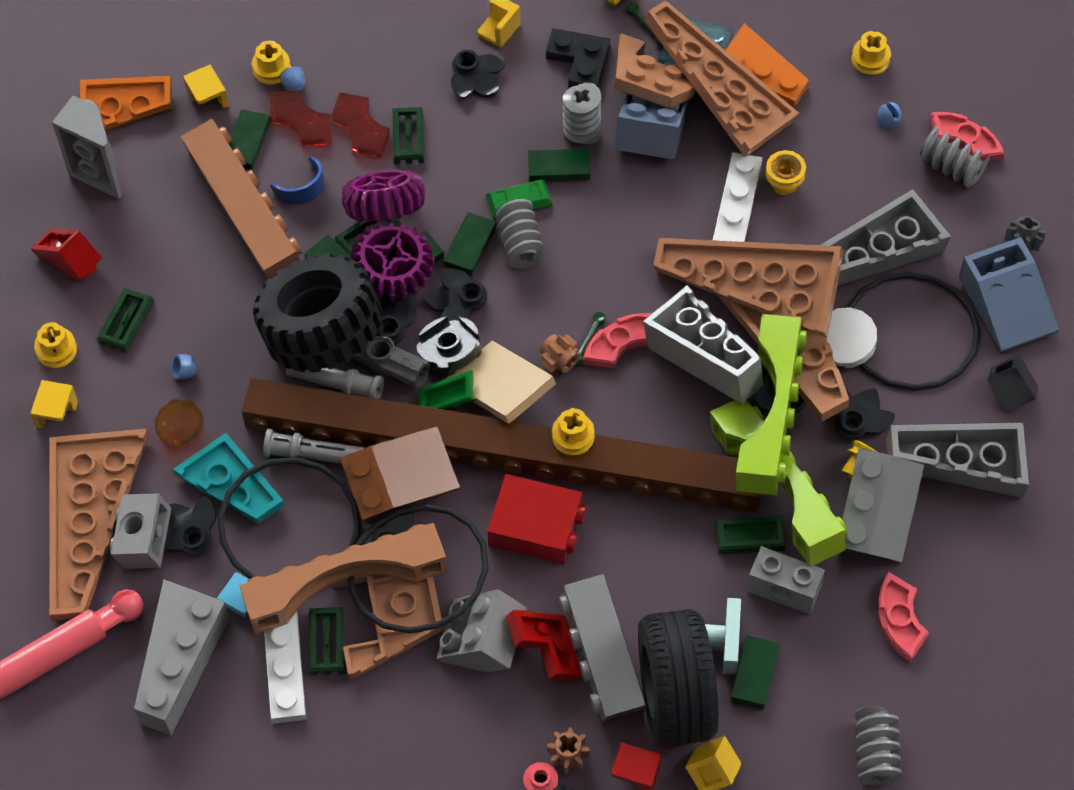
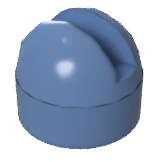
[279,67,305,93]
[877,102,902,129]
[171,354,198,380]

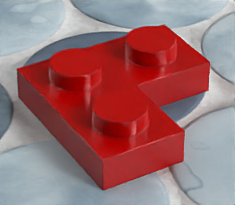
[506,610,582,682]

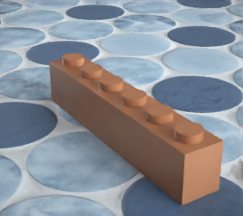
[181,118,303,279]

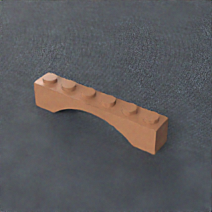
[239,523,448,634]

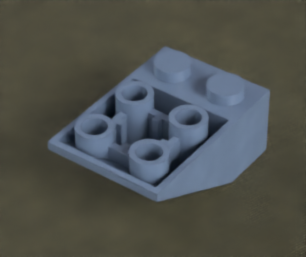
[614,93,690,160]
[959,237,1059,353]

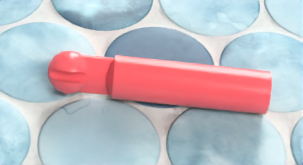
[0,589,144,700]

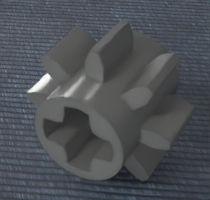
[1004,216,1046,253]

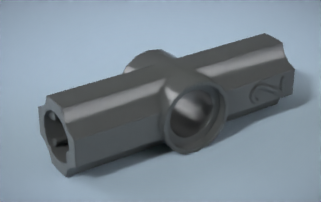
[353,336,430,388]

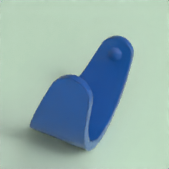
[270,156,324,204]

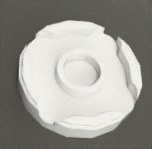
[826,308,877,368]

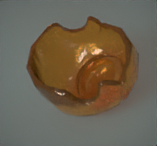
[154,399,204,447]

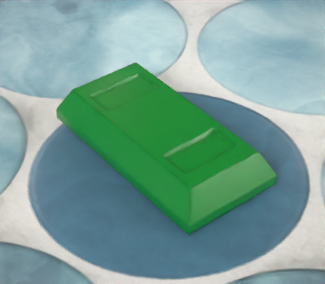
[485,179,553,220]
[419,370,475,410]

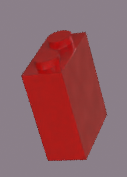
[487,474,587,565]

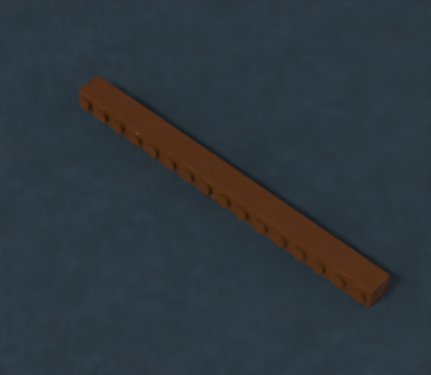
[241,378,759,512]

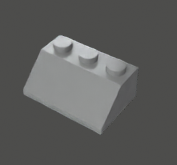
[52,95,123,199]
[842,448,924,562]

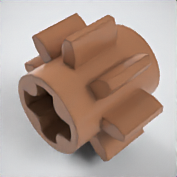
[540,334,579,373]
[547,727,590,774]

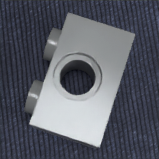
[110,493,171,569]
[747,546,825,615]

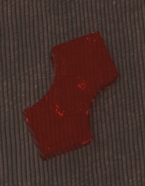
[270,90,332,146]
[331,92,390,158]

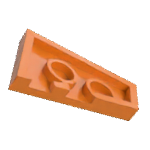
[725,23,809,108]
[80,76,172,131]

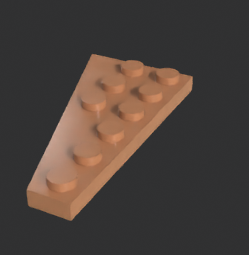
[644,0,799,157]
[653,238,844,338]
[717,295,849,421]
[49,428,149,621]

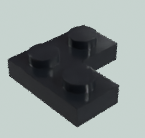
[546,28,610,88]

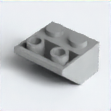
[436,589,527,673]

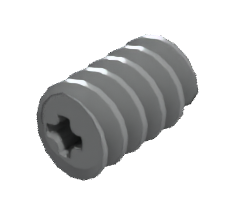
[563,83,601,144]
[920,126,989,188]
[496,199,544,269]
[855,706,902,785]

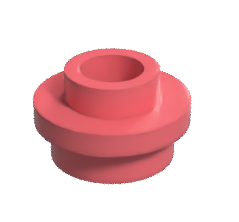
[523,762,558,790]

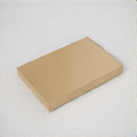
[447,341,556,424]

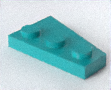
[172,433,284,525]

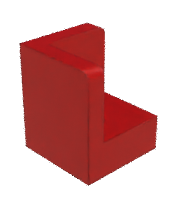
[611,742,662,790]

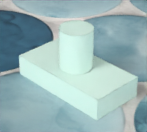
[705,598,741,675]

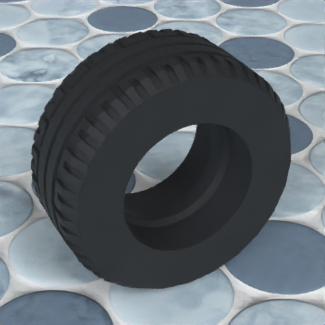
[638,609,719,747]

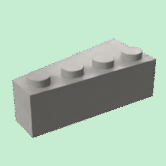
[821,189,951,286]
[643,286,764,404]
[886,423,1029,498]
[559,574,645,722]
[134,579,230,736]

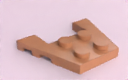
[613,33,696,108]
[330,555,444,680]

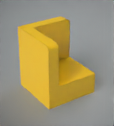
[477,0,521,48]
[183,64,229,109]
[30,380,78,429]
[685,735,741,790]

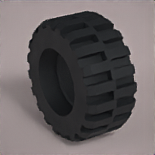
[253,254,382,373]

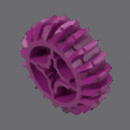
[341,169,426,222]
[349,219,434,302]

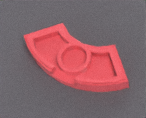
[929,112,1005,162]
[583,313,652,369]
[878,572,929,662]

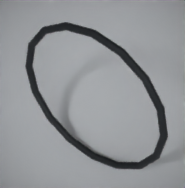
[847,272,980,390]
[218,457,361,579]
[348,504,489,634]

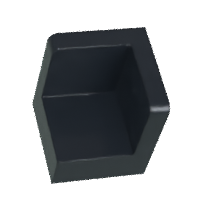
[988,354,1038,411]

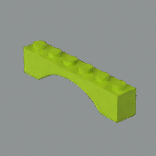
[736,314,807,496]
[710,400,848,567]

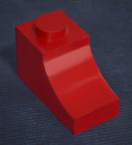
[31,228,102,279]

